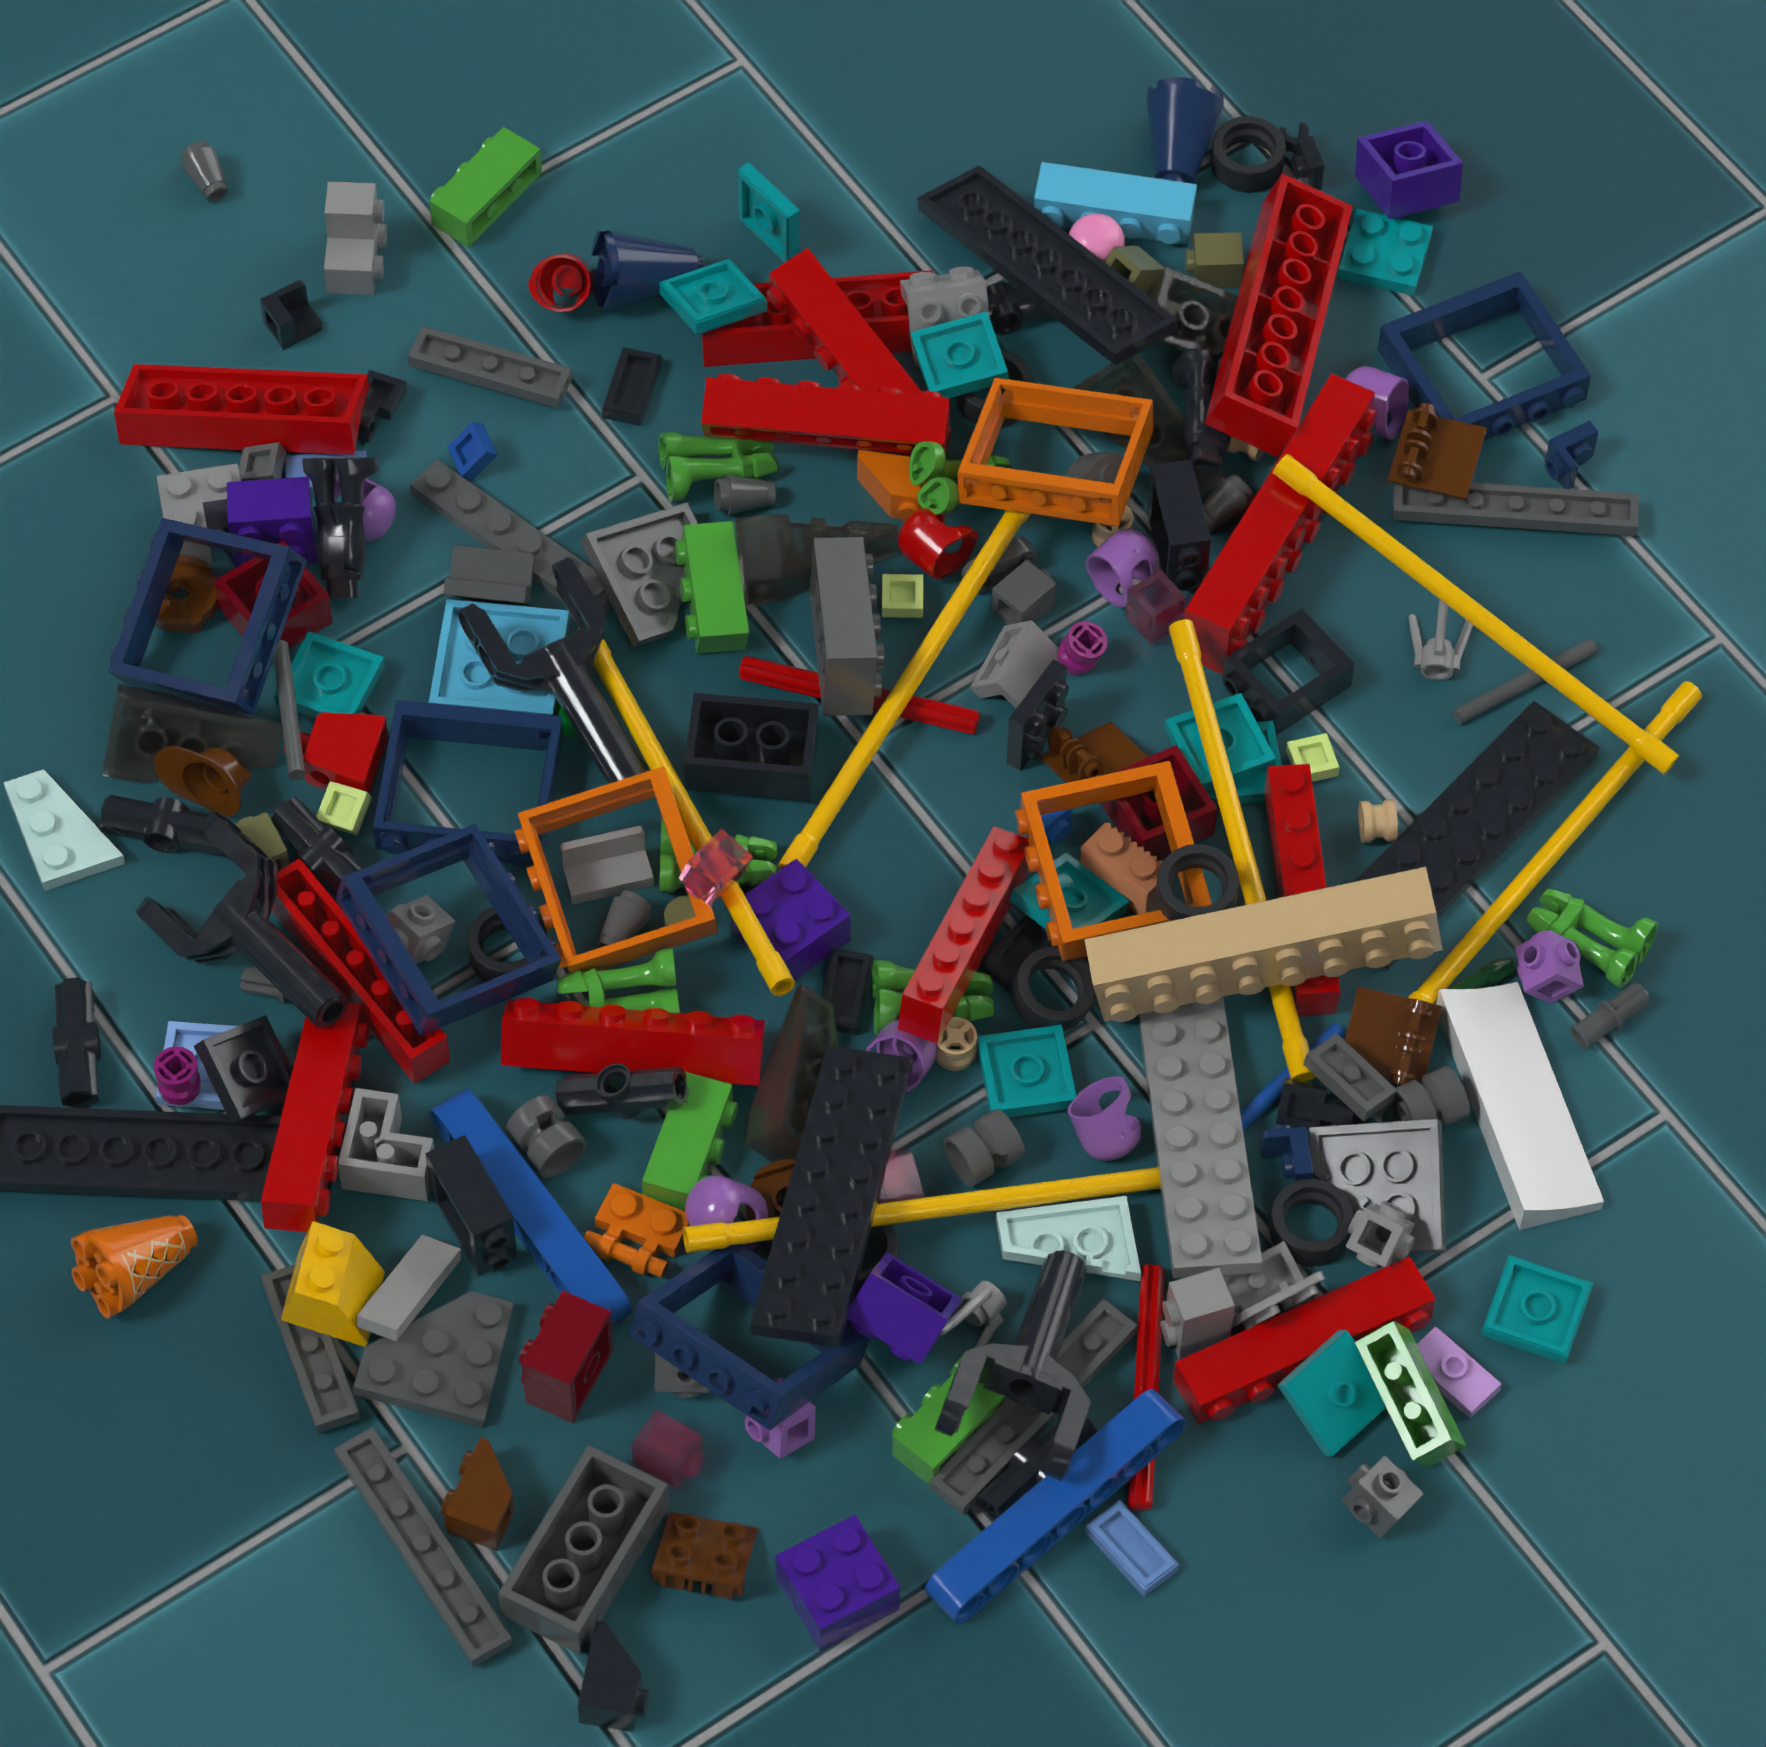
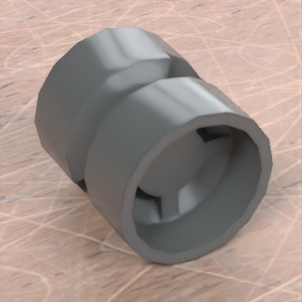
[1391,1066,1470,1127]
[506,1095,587,1178]
[943,1108,1025,1188]

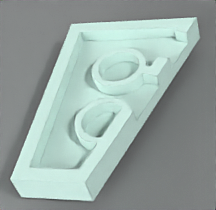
[4,769,125,891]
[996,1196,1141,1281]

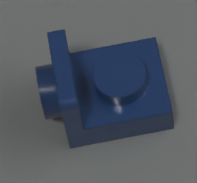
[1545,420,1599,489]
[1261,1125,1313,1183]

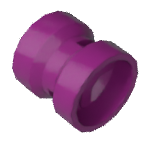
[1057,621,1107,676]
[154,1046,202,1105]

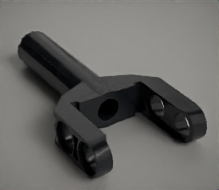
[457,557,648,784]
[135,810,349,1029]
[934,1250,1091,1481]

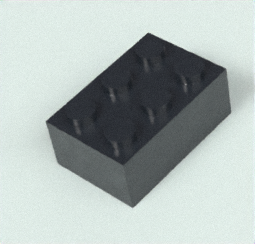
[684,693,819,801]

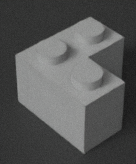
[324,182,387,295]
[157,463,241,564]
[338,1088,434,1201]

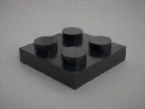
[1006,659,1069,771]
[194,1015,293,1124]

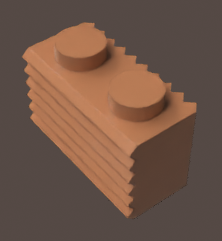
[1080,823,1163,915]

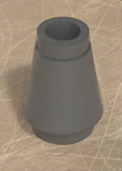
[180,141,229,202]
[714,474,776,515]
[1203,475,1253,534]
[597,890,652,948]

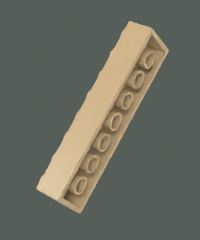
[1084,867,1443,1022]

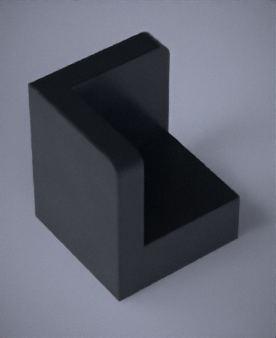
[260,280,323,350]

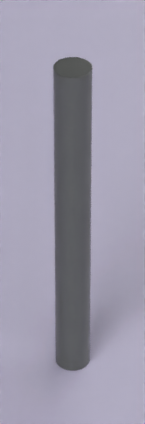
[1453,638,1598,725]
[273,640,306,780]

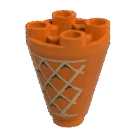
[71,1215,198,1318]

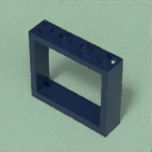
[1377,271,1591,440]
[108,518,307,715]
[373,700,564,867]
[336,824,561,1036]
[628,1244,870,1431]

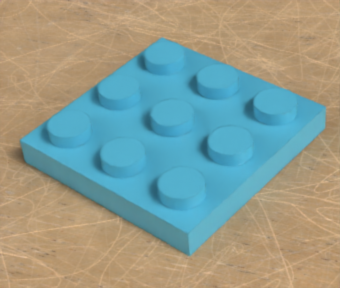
[429,599,570,715]

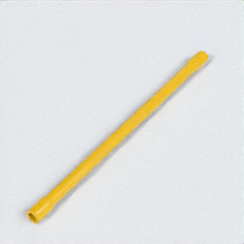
[1273,454,1680,775]
[778,510,1030,870]
[1169,619,1316,1082]
[578,629,795,996]
[1408,681,1702,1004]
[683,1166,1161,1253]

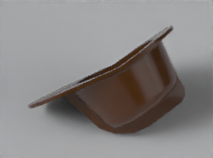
[154,746,251,817]

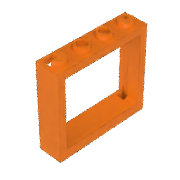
[957,378,1153,526]
[1014,761,1212,961]
[514,766,718,973]

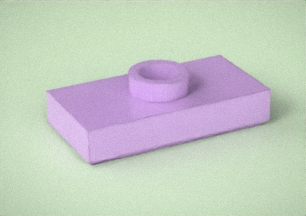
[1417,1327,1502,1418]

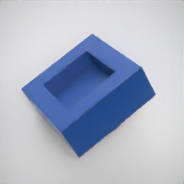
[447,421,498,480]
[1041,808,1073,845]

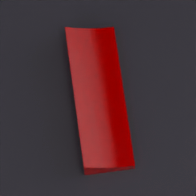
[701,270,933,367]
[114,364,369,455]

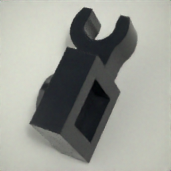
[1279,122,1325,190]
[357,370,407,443]
[1276,1078,1354,1131]

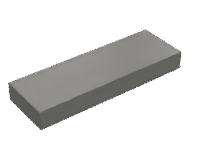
[357,1235,461,1341]

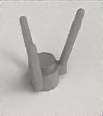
[1408,599,1473,681]
[940,1281,1007,1348]

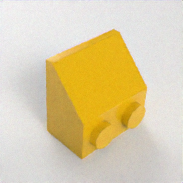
[281,1221,385,1347]

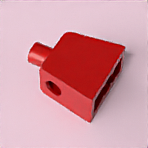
[284,712,389,794]

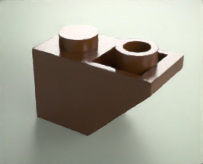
[441,1437,515,1551]

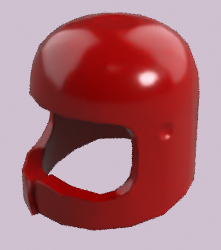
[528,253,594,312]
[898,508,979,580]

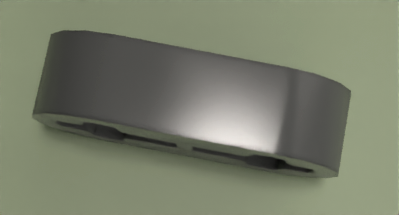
[961,536,1038,594]

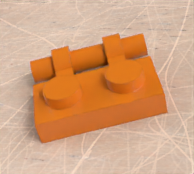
[583,1183,690,1278]

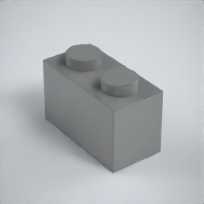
[1160,1268,1235,1360]

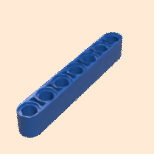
[429,1088,633,1326]
[925,1389,1186,1624]

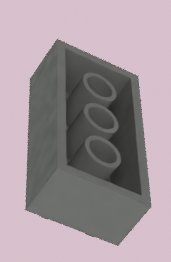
[809,537,884,716]
[498,1445,669,1655]

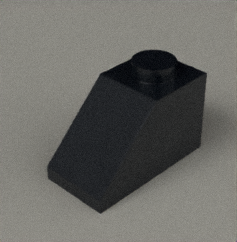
[578,1621,649,1732]

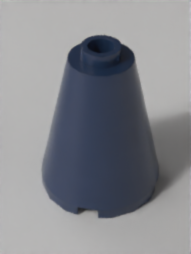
[1146,77,1224,184]
[591,230,704,310]

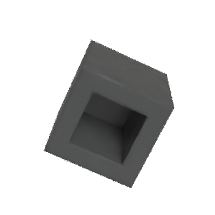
[991,560,1056,625]

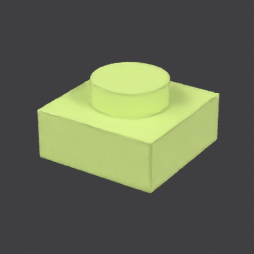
[882,574,923,618]
[1286,733,1339,782]
[316,781,372,835]

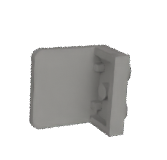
[900,267,989,369]
[1223,1242,1325,1330]

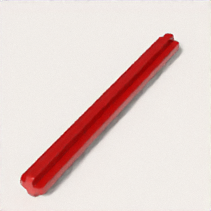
[739,656,980,734]
[1128,1264,1165,1511]

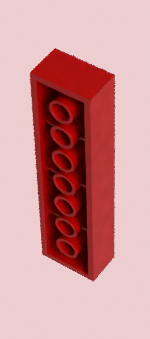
[1204,173,1353,457]
[1184,373,1377,675]

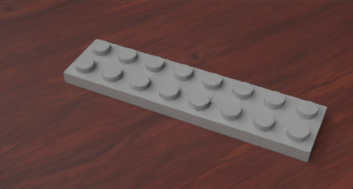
[1138,997,1262,1278]

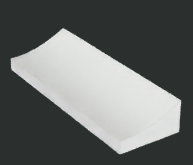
[1436,982,1604,1230]

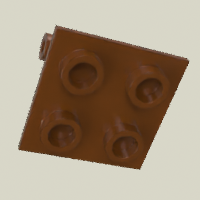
[1388,403,1487,500]
[1039,722,1148,783]
[1345,986,1442,1085]
[651,1512,758,1600]

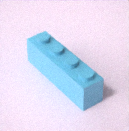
[1034,162,1197,245]

